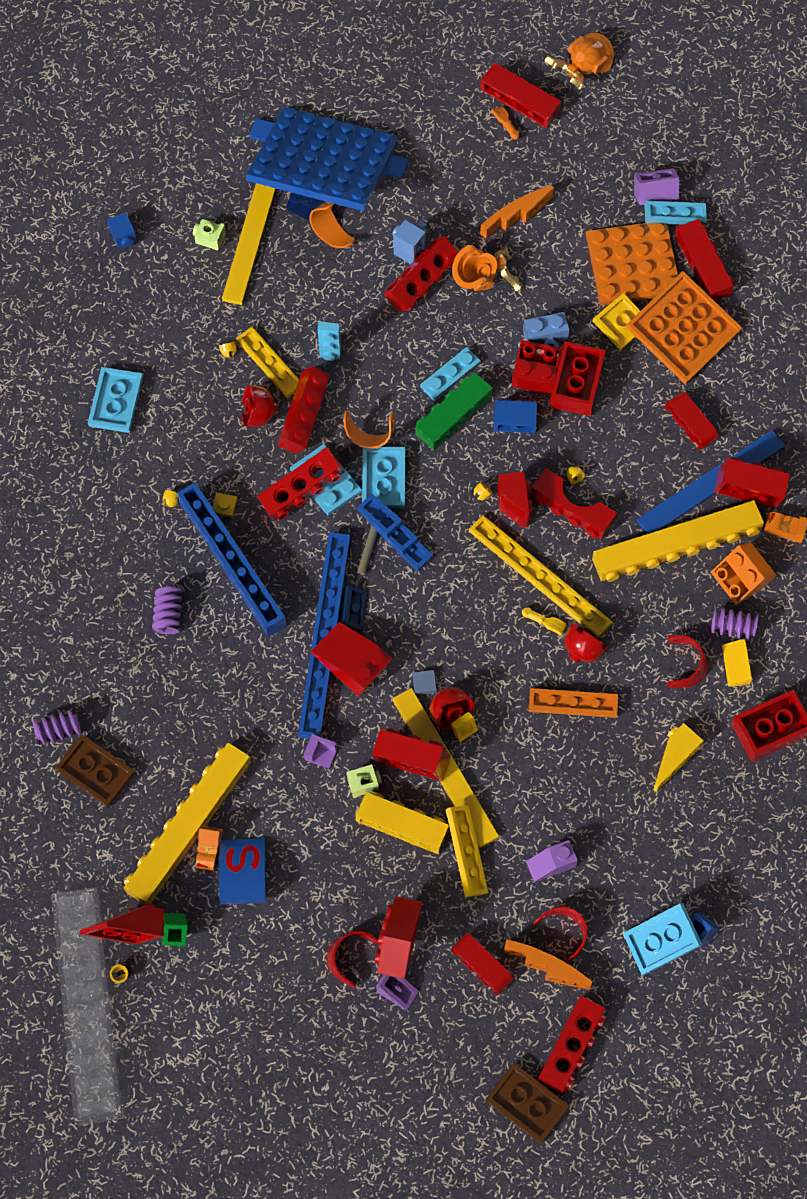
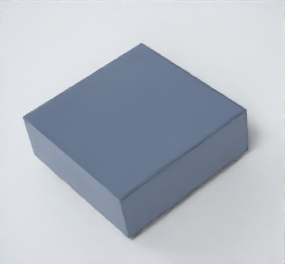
[412,670,437,695]

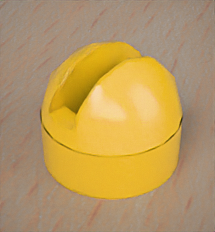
[219,341,236,358]
[566,466,585,485]
[474,482,492,501]
[163,490,179,507]
[110,965,128,983]

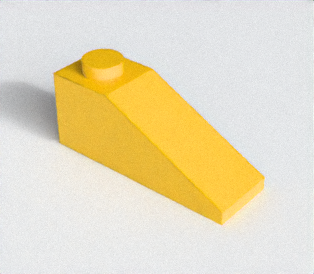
[653,723,703,792]

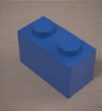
[493,399,537,433]

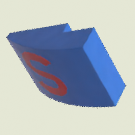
[219,838,266,905]

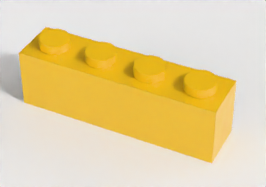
[356,792,449,855]

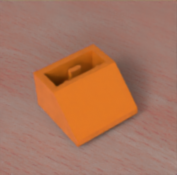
[711,543,777,605]

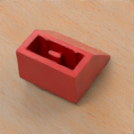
[511,340,562,395]
[497,472,533,528]

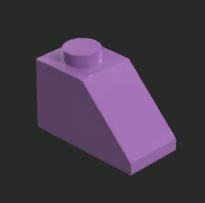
[526,840,578,882]

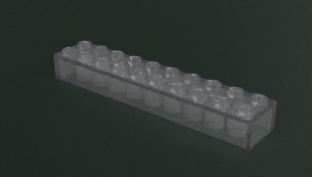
[51,887,124,1126]

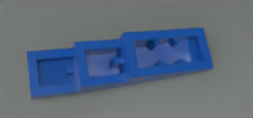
[357,494,433,572]

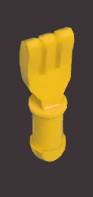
[522,608,566,635]

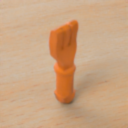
[491,106,520,140]

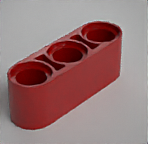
[665,392,719,450]
[451,933,514,996]

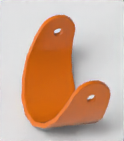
[310,201,355,248]
[344,410,396,449]

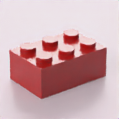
[550,341,606,416]
[714,457,790,508]
[731,690,807,763]
[372,728,451,782]
[375,896,422,979]

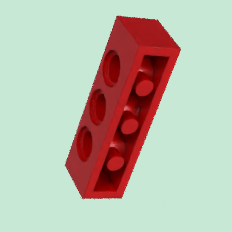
[383,236,458,311]
[257,447,345,521]
[538,995,607,1094]

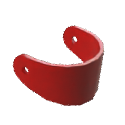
[667,635,709,688]
[533,907,587,964]
[327,931,379,988]

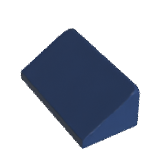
[338,585,367,631]

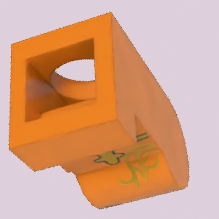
[764,512,807,543]
[196,826,223,871]

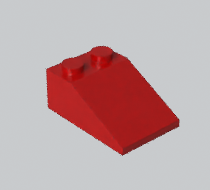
[310,622,392,697]
[80,904,164,944]

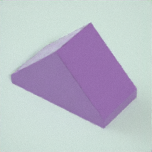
[376,974,419,1011]

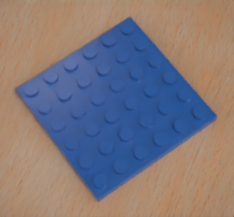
[246,107,398,211]

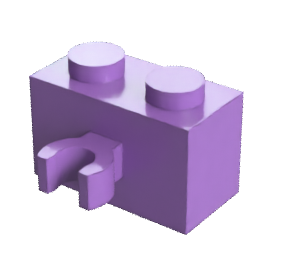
[634,168,679,205]

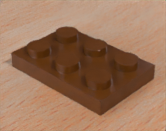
[55,734,135,808]
[485,1063,569,1145]

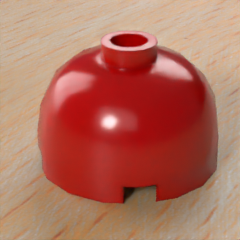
[242,385,277,428]
[564,623,608,663]
[430,687,475,731]

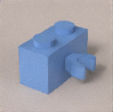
[392,220,427,264]
[523,312,569,347]

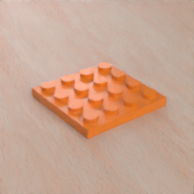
[586,223,678,306]
[626,271,742,384]

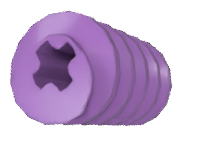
[152,587,183,634]
[711,607,759,641]
[33,710,82,745]

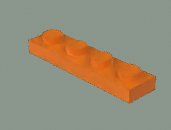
[529,688,618,718]

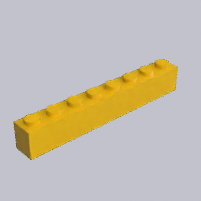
[592,500,764,582]
[124,743,251,904]

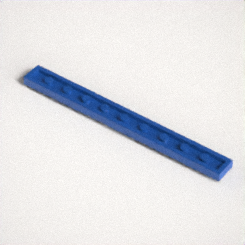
[298,532,350,739]

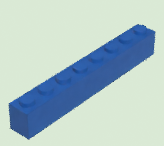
[177,483,286,637]

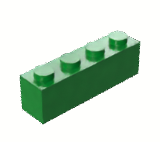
[416,372,493,451]

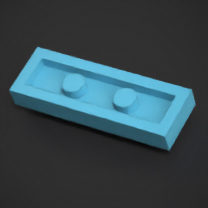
[644,201,707,225]
[317,322,341,361]
[420,347,481,401]

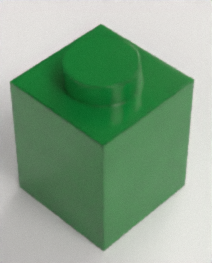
[161,913,188,946]

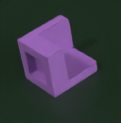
[304,734,337,768]

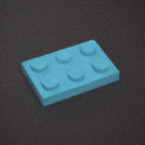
[88,367,143,433]
[290,444,362,516]
[362,447,405,509]
[623,903,702,975]

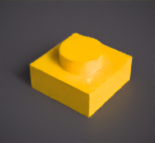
[212,492,238,518]
[451,712,478,742]

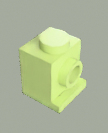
[193,219,226,250]
[347,765,382,798]

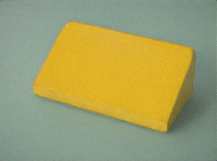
[722,639,752,687]

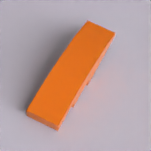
[480,185,554,239]
[504,939,592,990]

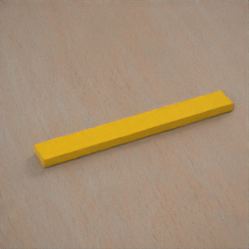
[222,183,276,305]
[469,515,613,639]
[392,688,499,849]

